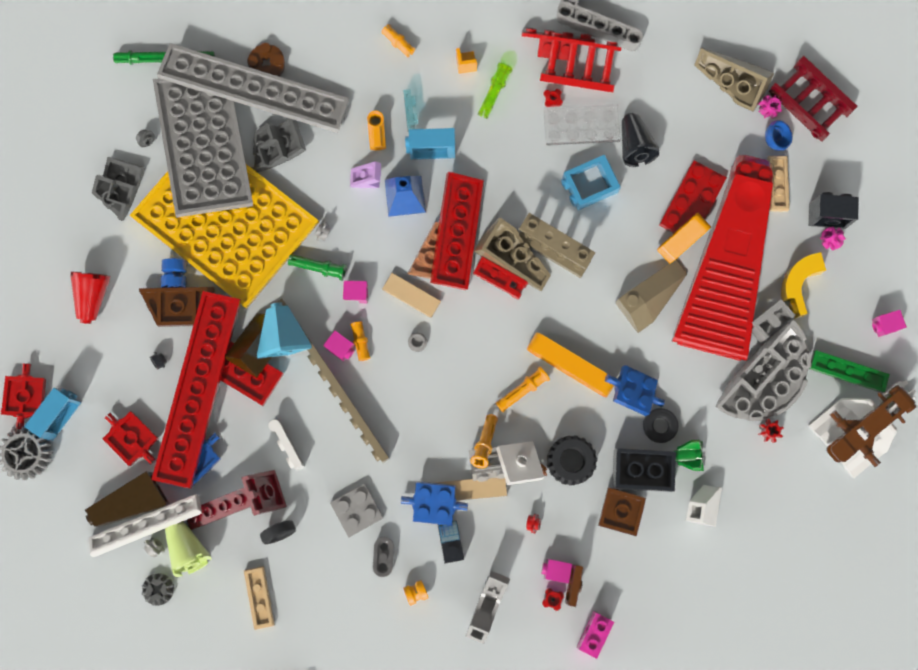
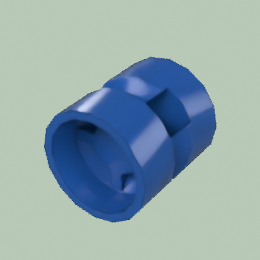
[161,258,187,288]

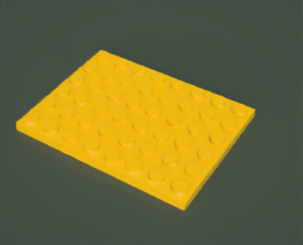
[130,163,319,309]

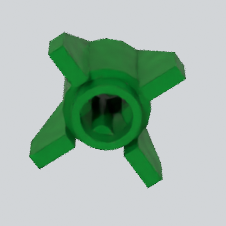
[674,439,704,471]

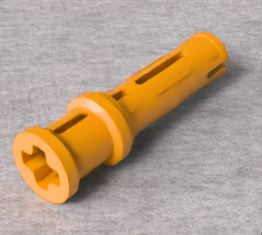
[495,366,550,413]
[471,414,498,468]

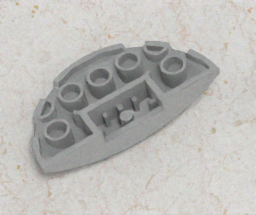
[715,320,811,421]

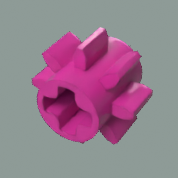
[758,95,782,119]
[820,226,846,251]

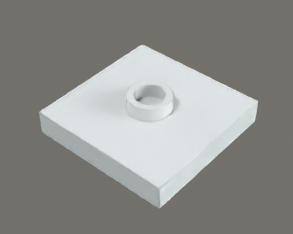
[496,441,544,485]

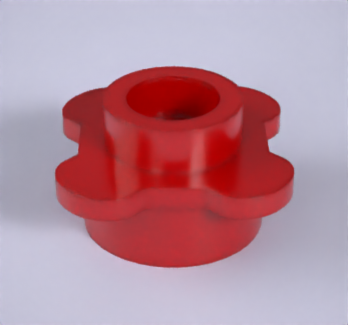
[543,89,563,108]
[526,513,541,534]
[542,588,564,611]

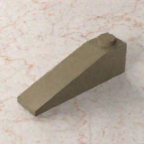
[694,48,774,112]
[474,218,551,291]
[615,260,687,333]

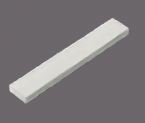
[88,494,202,557]

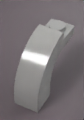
[466,571,510,644]

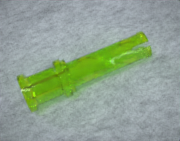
[477,63,513,119]

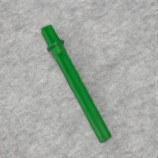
[113,50,215,65]

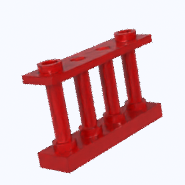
[540,32,622,93]

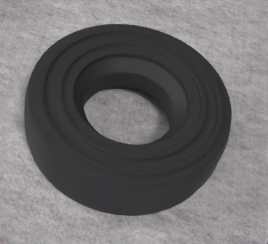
[643,408,679,443]
[260,520,296,544]

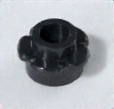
[149,352,167,370]

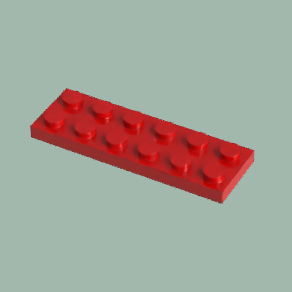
[430,172,484,290]

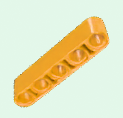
[526,332,614,398]

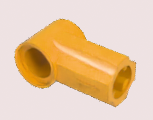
[367,111,386,151]

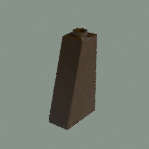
[85,471,170,527]

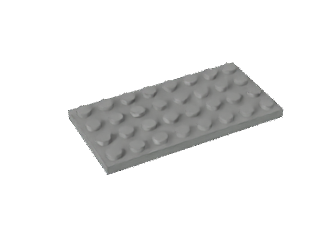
[153,78,253,218]

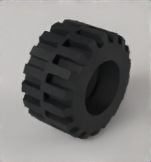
[546,435,598,486]

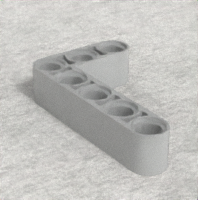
[556,0,643,51]

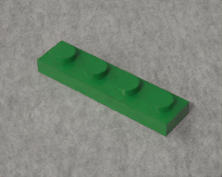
[809,350,890,393]

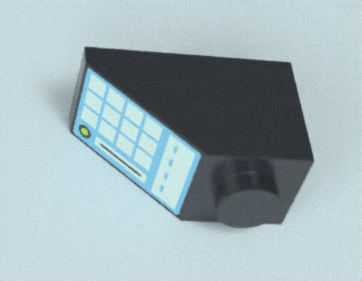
[438,520,464,564]

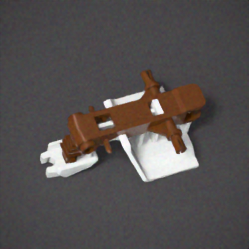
[809,380,917,478]

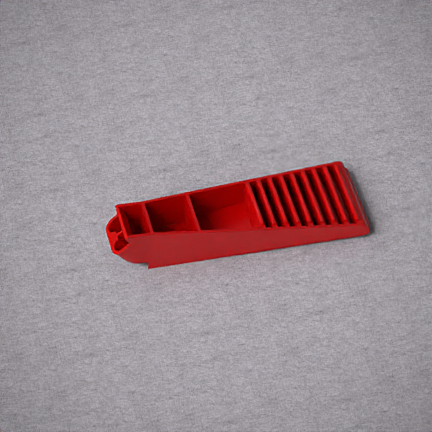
[671,155,773,361]

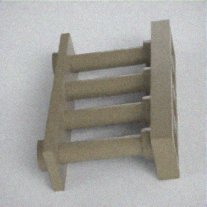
[519,213,596,278]

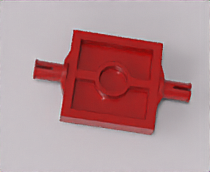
[1,363,46,430]
[102,411,159,466]

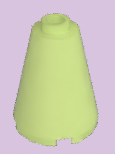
[165,521,212,577]

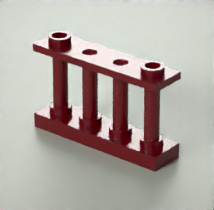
[768,56,858,142]

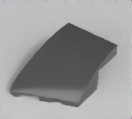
[251,118,306,173]
[92,157,145,221]

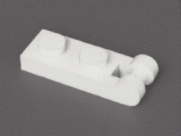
[269,420,305,470]

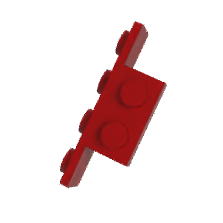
[521,28,595,60]

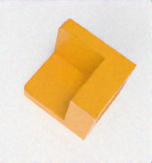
[456,48,477,74]

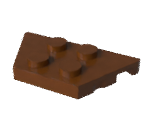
[139,287,215,327]

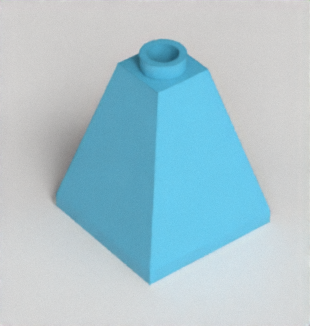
[257,302,312,358]

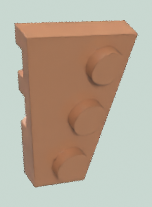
[407,222,439,279]

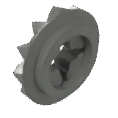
[142,573,174,606]

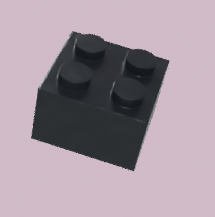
[808,192,859,229]

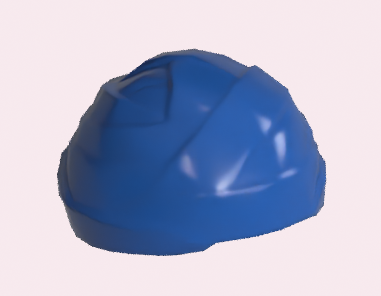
[765,120,793,150]

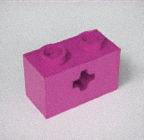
[576,611,614,659]

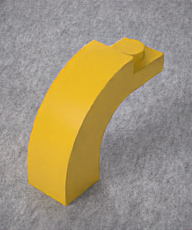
[781,252,826,319]

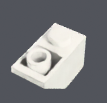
[686,485,722,527]

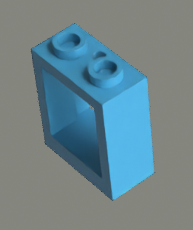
[405,128,455,160]
[561,154,621,210]
[24,388,81,441]

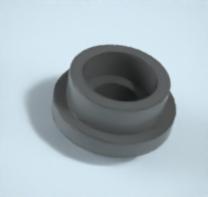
[136,129,154,148]

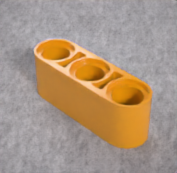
[657,213,711,264]

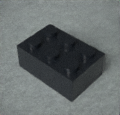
[612,448,676,492]

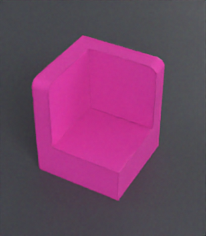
[343,281,368,304]

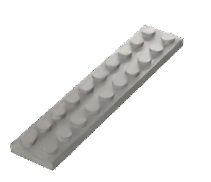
[157,43,349,133]

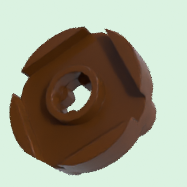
[247,43,285,77]

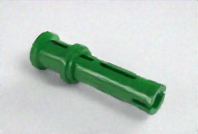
[288,254,347,281]

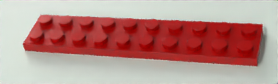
[151,291,241,489]

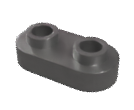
[373,537,394,577]

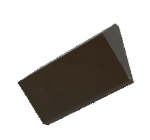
[225,313,272,378]

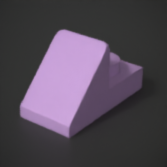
[350,161,381,188]

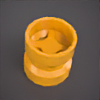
[403,580,429,606]

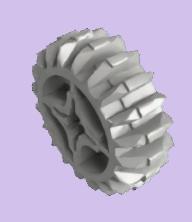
[0,427,53,480]

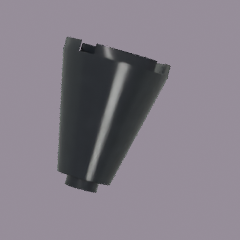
[621,113,660,167]

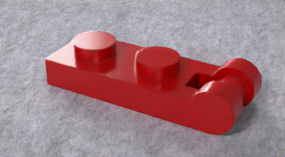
[473,257,528,300]

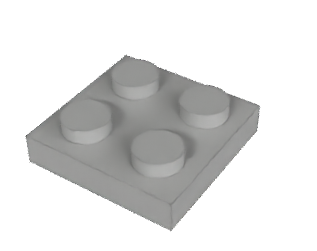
[330,484,383,538]

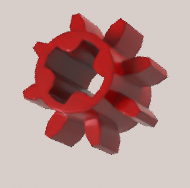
[758,419,784,443]

